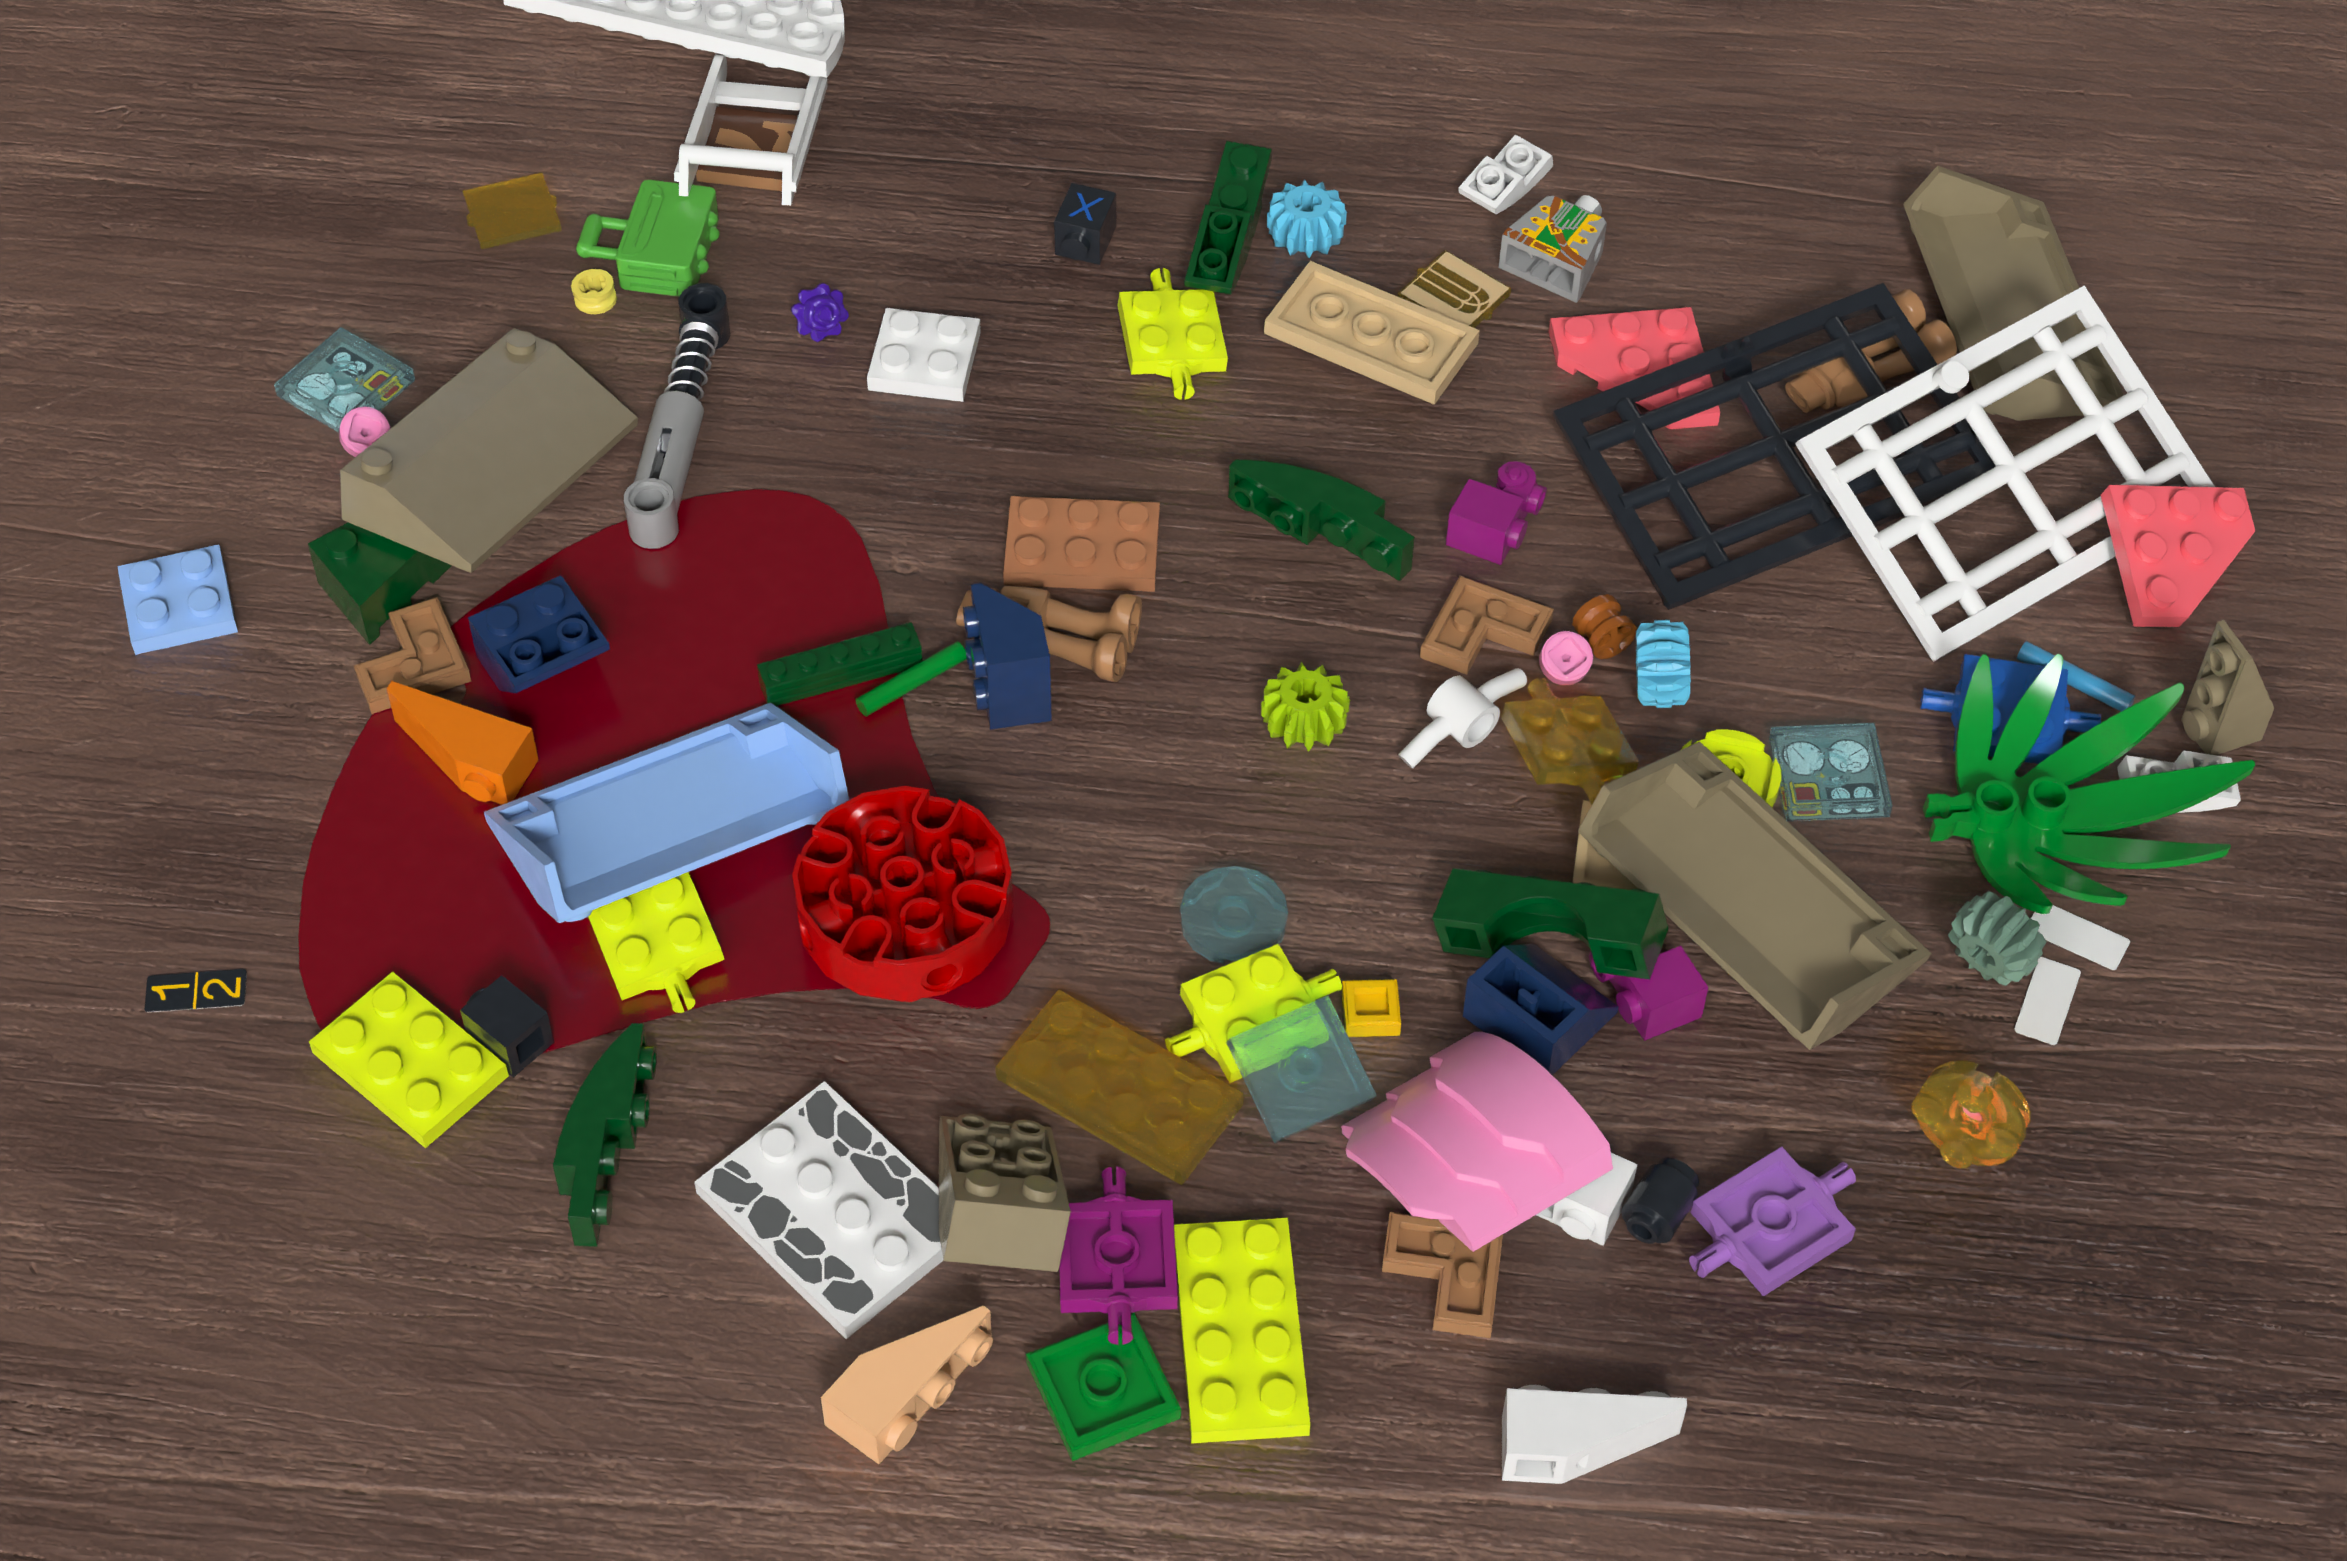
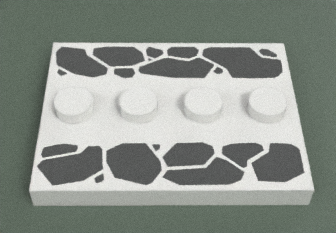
[695,1081,943,1339]

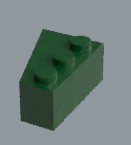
[308,522,452,645]

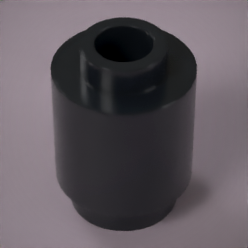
[1621,1157,1699,1244]

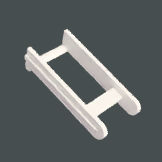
[674,54,827,206]

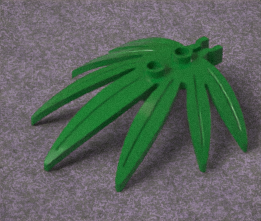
[1923,654,2255,914]

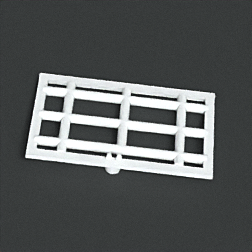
[1795,286,2215,662]

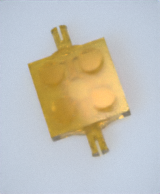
[1501,678,1639,805]

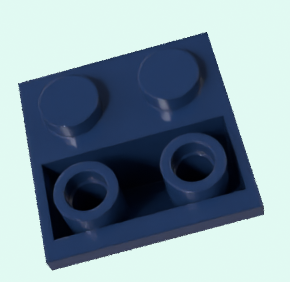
[468,575,610,693]
[963,583,1052,730]
[1463,944,1619,1075]

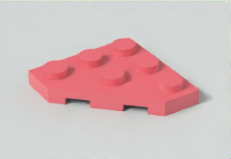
[1549,307,1721,429]
[2101,485,2255,627]

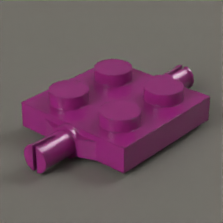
[1059,1166,1178,1345]

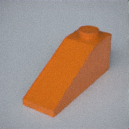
[386,681,538,805]

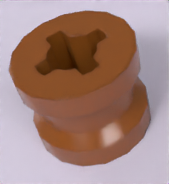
[1572,594,1637,659]

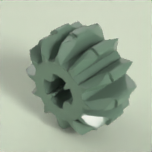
[1948,891,2047,986]

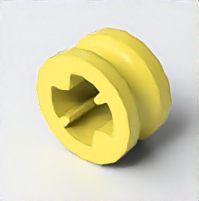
[571,269,617,314]

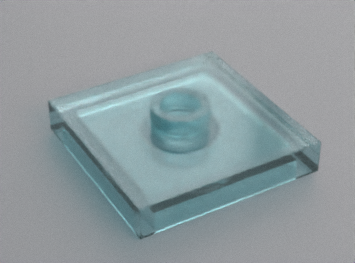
[1226,996,1377,1143]

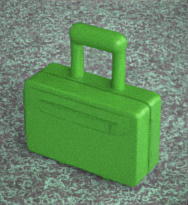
[576,180,720,296]

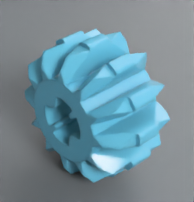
[1267,179,1347,258]
[1636,620,1691,708]

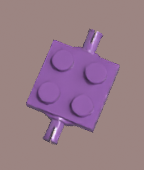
[1689,1147,1856,1296]

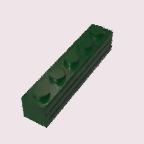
[757,622,923,706]

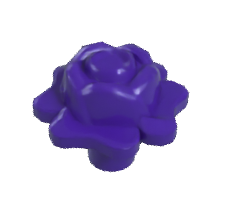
[791,283,849,342]

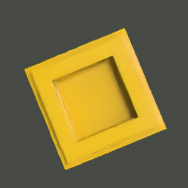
[1342,979,1401,1037]

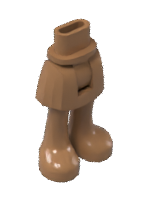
[1785,289,1957,413]
[956,586,1142,682]

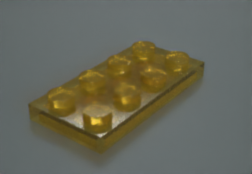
[996,989,1244,1185]

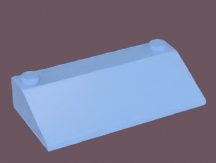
[484,702,849,923]

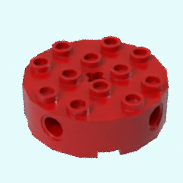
[792,786,1013,1002]

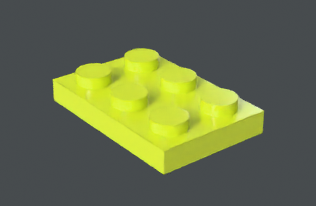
[309,972,509,1148]

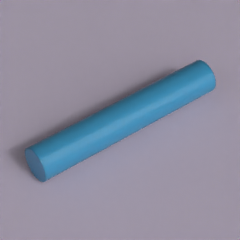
[2017,641,2136,711]

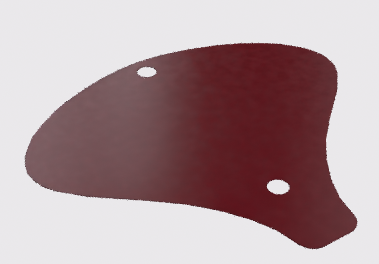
[298,489,1050,1054]

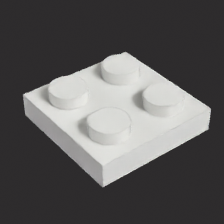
[867,308,981,402]

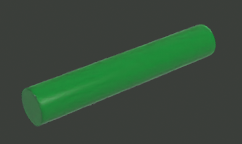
[856,641,966,717]

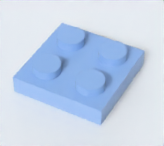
[117,544,238,655]

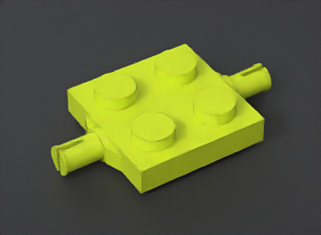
[1118,268,1228,400]
[588,872,725,1013]
[1165,944,1342,1083]

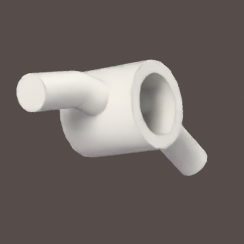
[1398,668,1527,769]

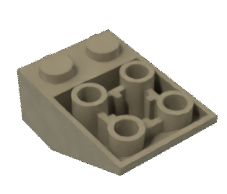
[939,1114,1071,1272]

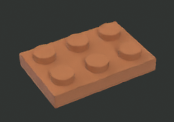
[1003,496,1160,592]

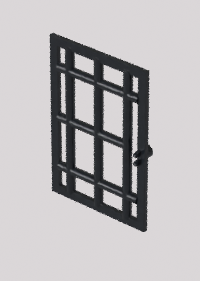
[1553,283,1996,610]

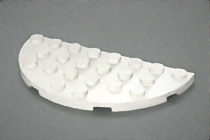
[503,0,845,78]

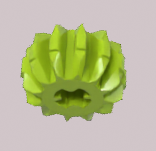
[1261,662,1350,752]

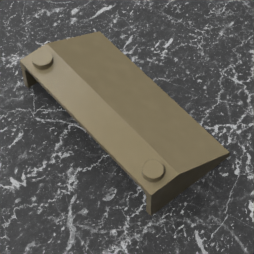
[1903,166,2124,421]
[340,328,638,573]
[1578,742,1932,1050]

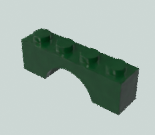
[1432,868,1669,980]

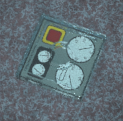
[274,327,415,432]
[1769,723,1893,821]

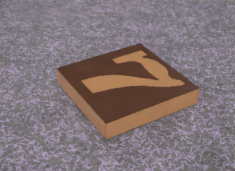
[696,106,798,191]

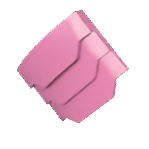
[1341,1032,1613,1252]

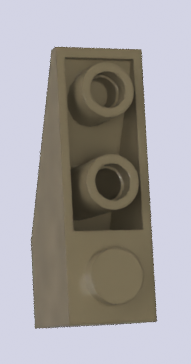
[2181,620,2274,755]

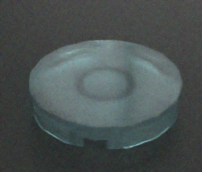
[1180,866,1288,964]

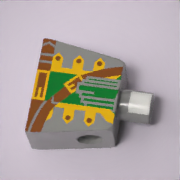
[1499,195,1607,303]

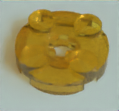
[1912,1060,2031,1169]

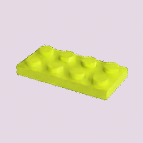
[1174,1218,1310,1443]

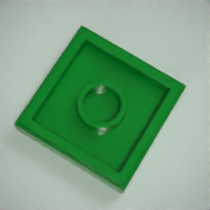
[1026,1313,1181,1461]

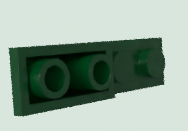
[1184,141,1272,294]
[1228,459,1415,581]
[553,1023,657,1247]

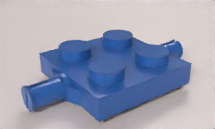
[1920,654,2101,764]

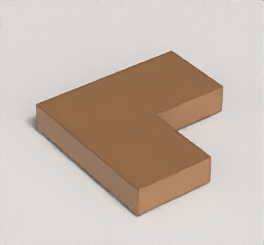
[1420,576,1554,675]
[354,597,471,714]
[1382,1212,1503,1338]

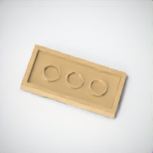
[1264,261,1480,405]

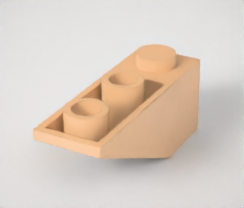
[821,1306,993,1464]

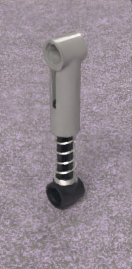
[624,283,731,549]

